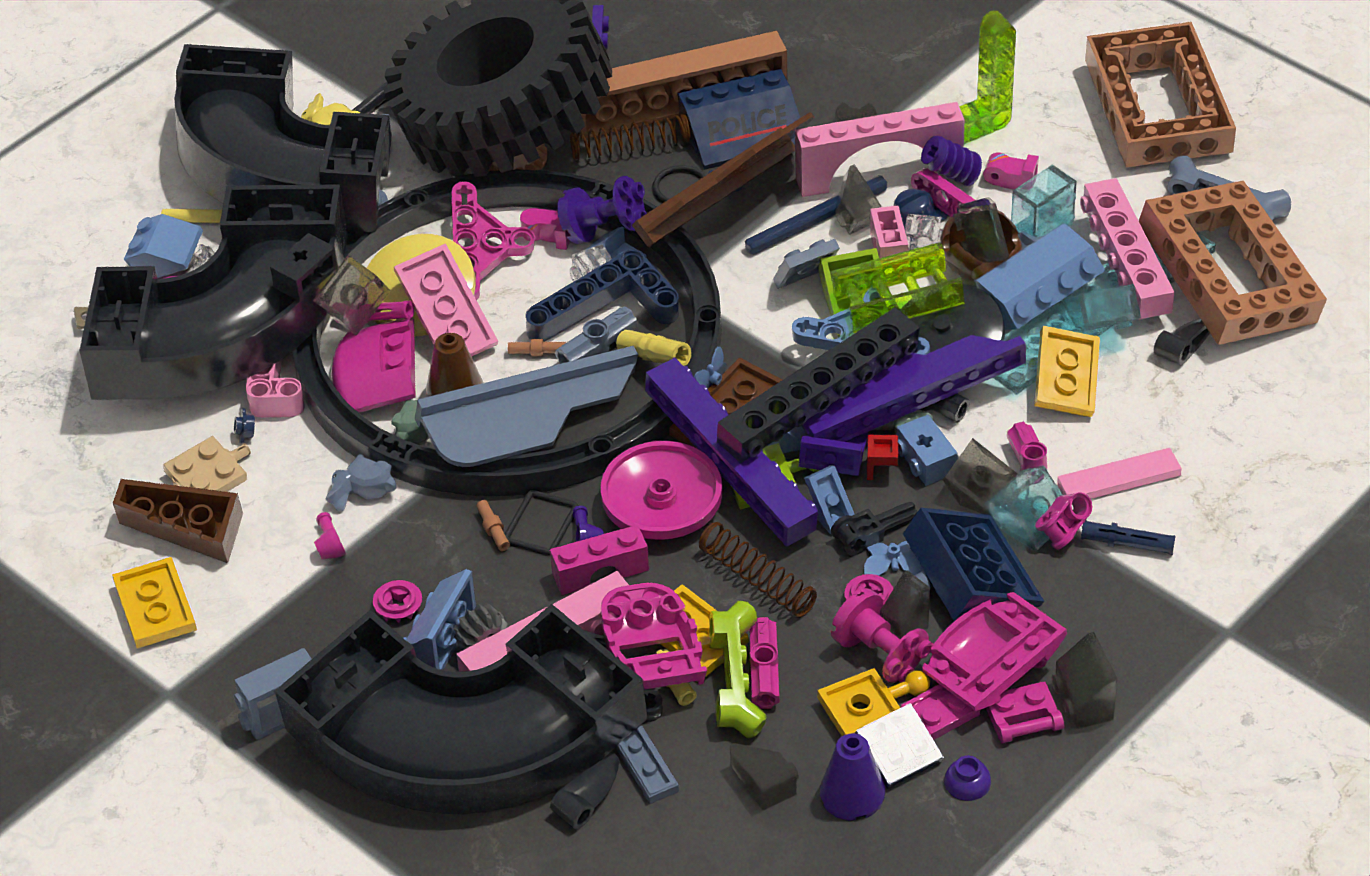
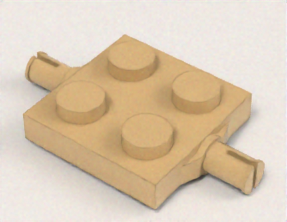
[163,436,251,492]

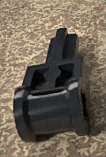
[830,502,917,556]

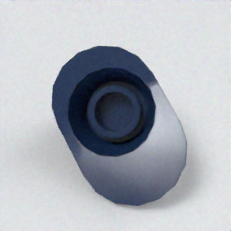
[893,189,949,233]

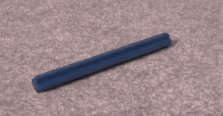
[745,175,887,254]

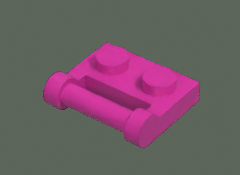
[986,681,1064,743]

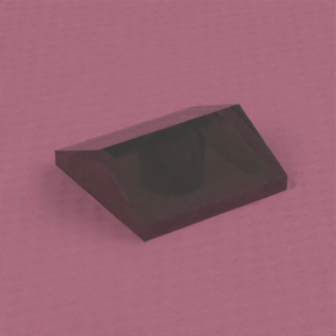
[313,255,391,336]
[943,438,1020,516]

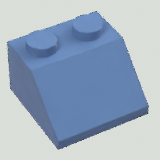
[124,214,203,278]

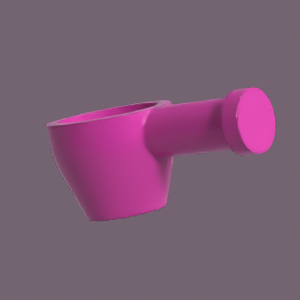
[314,512,346,559]

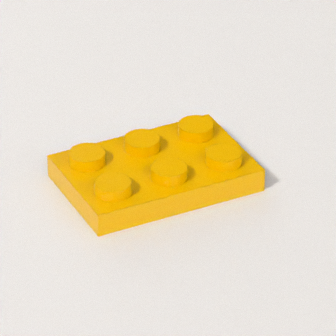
[1034,326,1100,417]
[112,557,197,649]
[661,584,749,677]

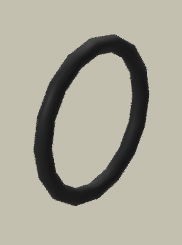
[653,165,706,202]

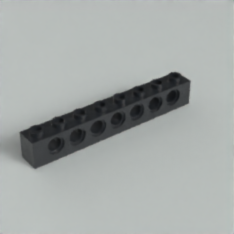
[717,307,920,463]

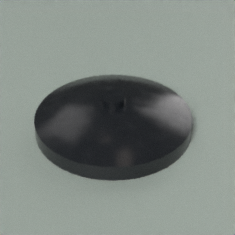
[899,283,1005,353]

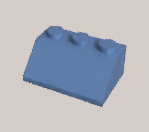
[404,569,476,670]

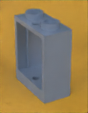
[233,648,311,740]

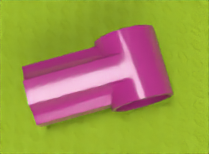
[1007,421,1047,481]

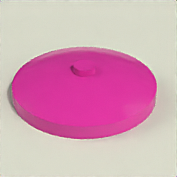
[601,441,722,539]

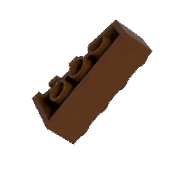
[113,479,243,563]

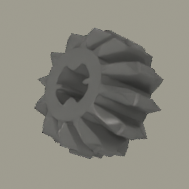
[453,604,508,650]

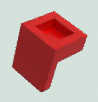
[867,435,898,480]

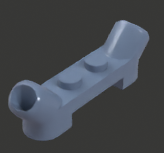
[1167,156,1291,221]

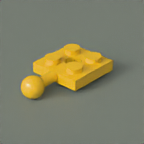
[817,668,930,736]

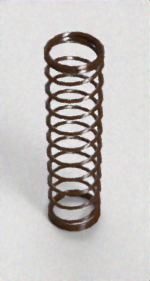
[570,114,690,161]
[699,522,817,617]

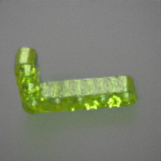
[959,10,1016,144]

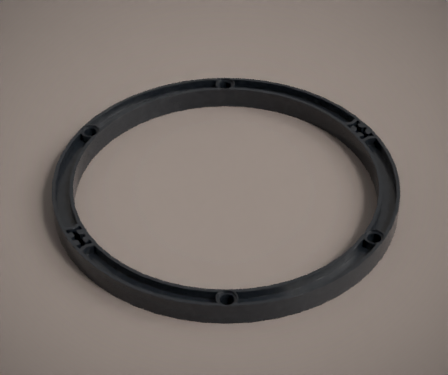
[292,169,722,496]

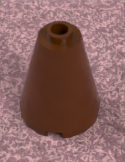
[426,333,483,397]

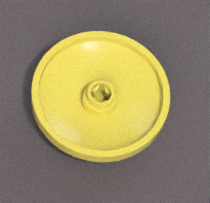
[362,234,476,337]

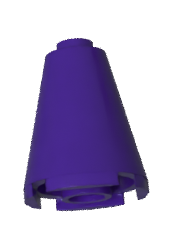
[820,733,885,821]

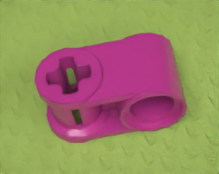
[1035,492,1093,550]

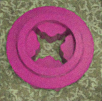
[845,574,894,613]
[373,580,423,623]

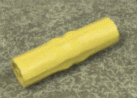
[616,330,692,366]

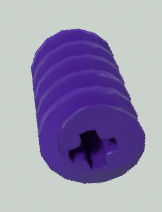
[921,136,982,186]

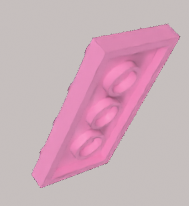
[394,243,498,356]

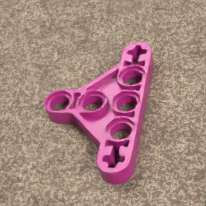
[451,182,535,301]

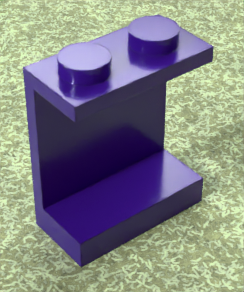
[799,431,869,476]

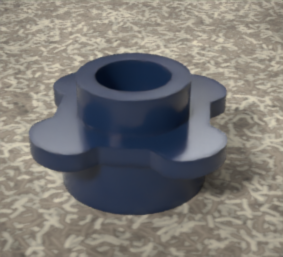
[234,408,255,444]

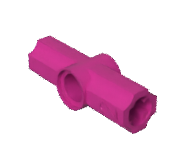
[749,617,780,709]

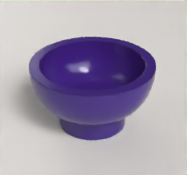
[944,755,991,801]

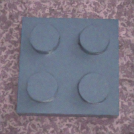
[773,239,840,289]

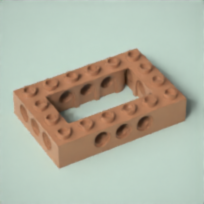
[1085,22,1236,167]
[1139,180,1327,345]

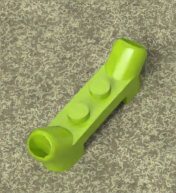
[709,601,766,738]

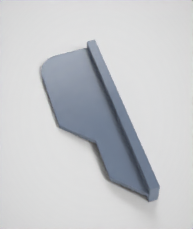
[415,346,638,467]

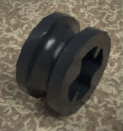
[644,689,663,722]

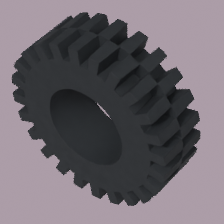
[383,0,612,177]

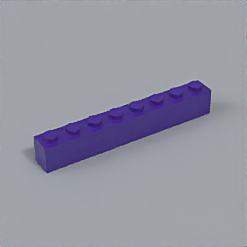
[645,357,818,547]

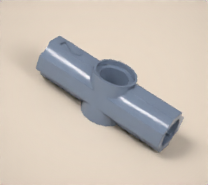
[555,306,637,364]

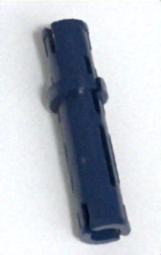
[1081,520,1176,555]

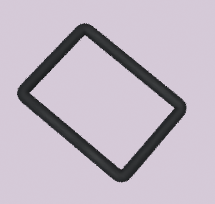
[505,490,579,555]

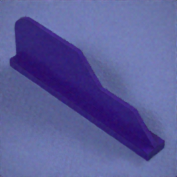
[802,335,1026,442]

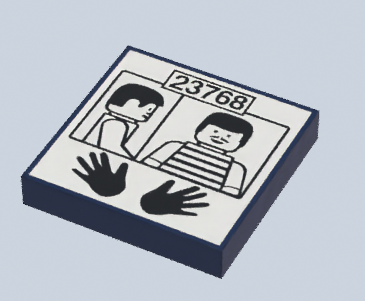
[854,703,944,788]

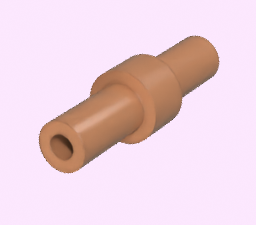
[508,339,566,356]
[476,500,510,551]

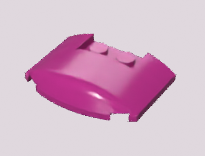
[331,317,416,413]
[922,592,1067,711]

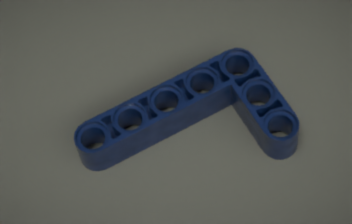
[525,250,679,342]

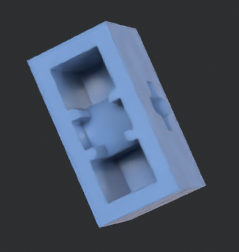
[897,414,958,486]

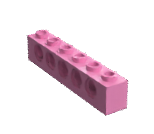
[1080,178,1174,319]

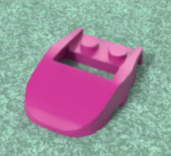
[601,583,707,689]

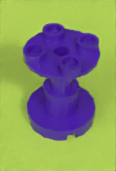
[558,176,647,244]

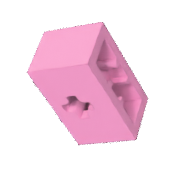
[870,206,908,272]

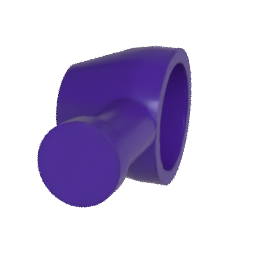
[573,505,603,542]

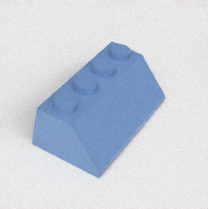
[975,223,1105,330]

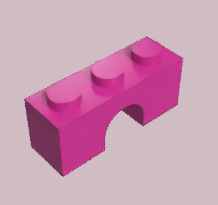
[550,525,649,595]

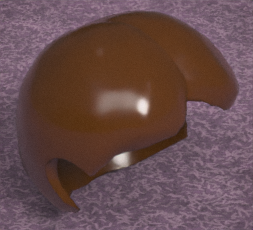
[940,207,1022,283]

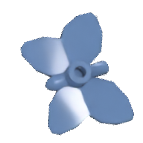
[694,347,727,389]
[864,541,923,576]

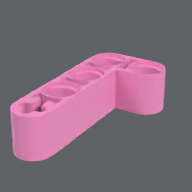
[246,359,305,418]

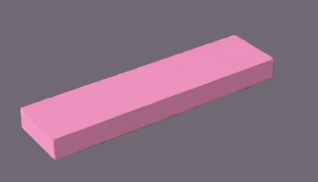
[1057,448,1182,499]

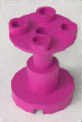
[831,588,933,683]

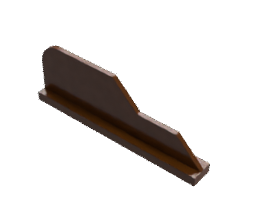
[632,112,814,248]

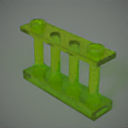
[830,242,965,333]

